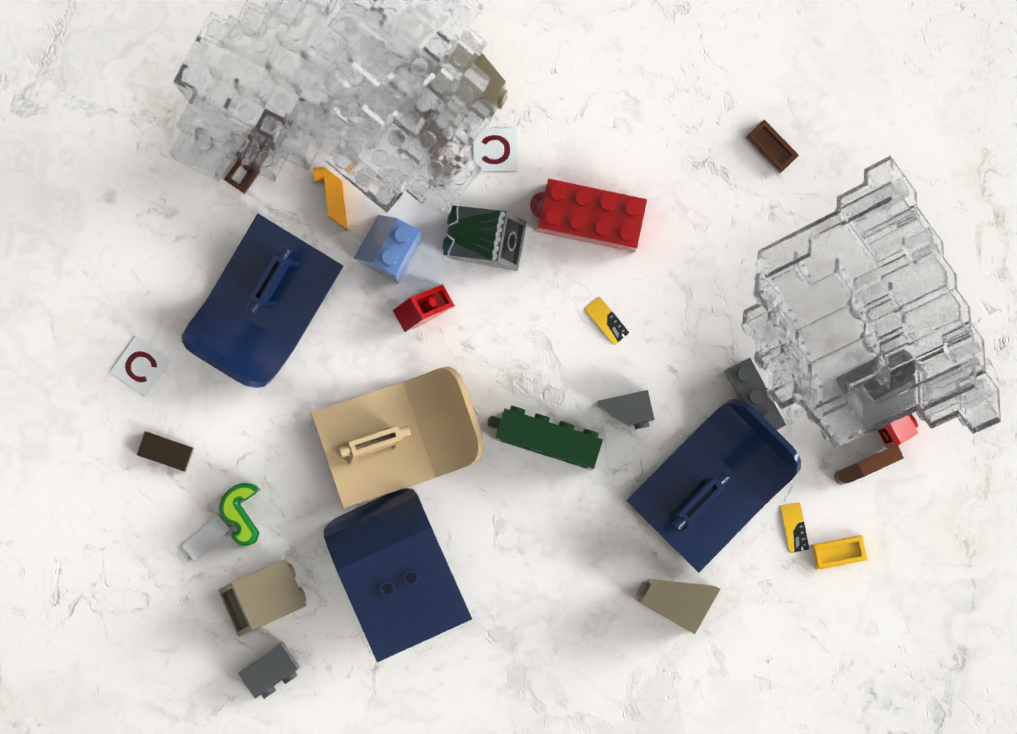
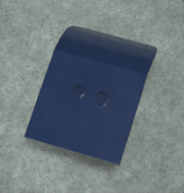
[181,213,344,388]
[626,399,801,573]
[324,488,472,663]

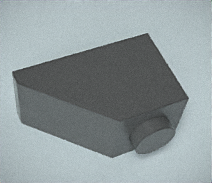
[597,390,655,430]

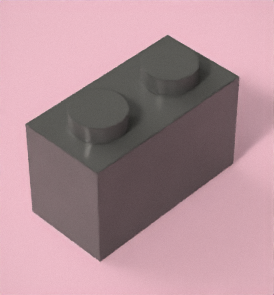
[238,642,301,699]

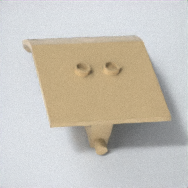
[311,366,484,509]

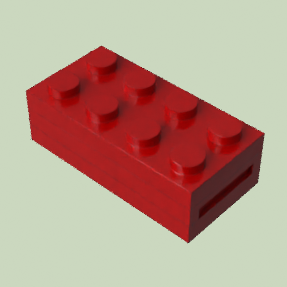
[530,178,647,252]

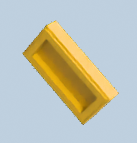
[811,535,867,570]

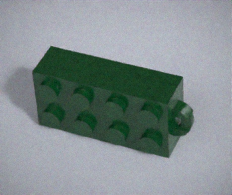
[487,405,603,470]

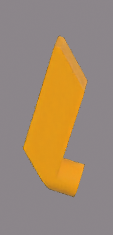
[313,167,348,230]

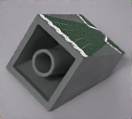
[443,205,527,271]

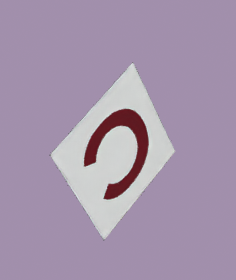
[473,128,517,172]
[110,336,171,397]

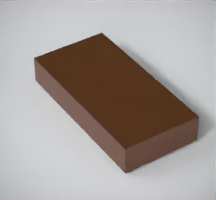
[746,119,799,173]

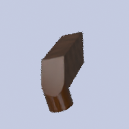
[834,446,904,485]

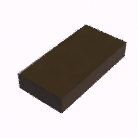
[137,431,194,472]

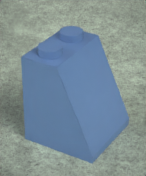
[354,215,422,283]

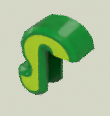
[219,483,261,546]

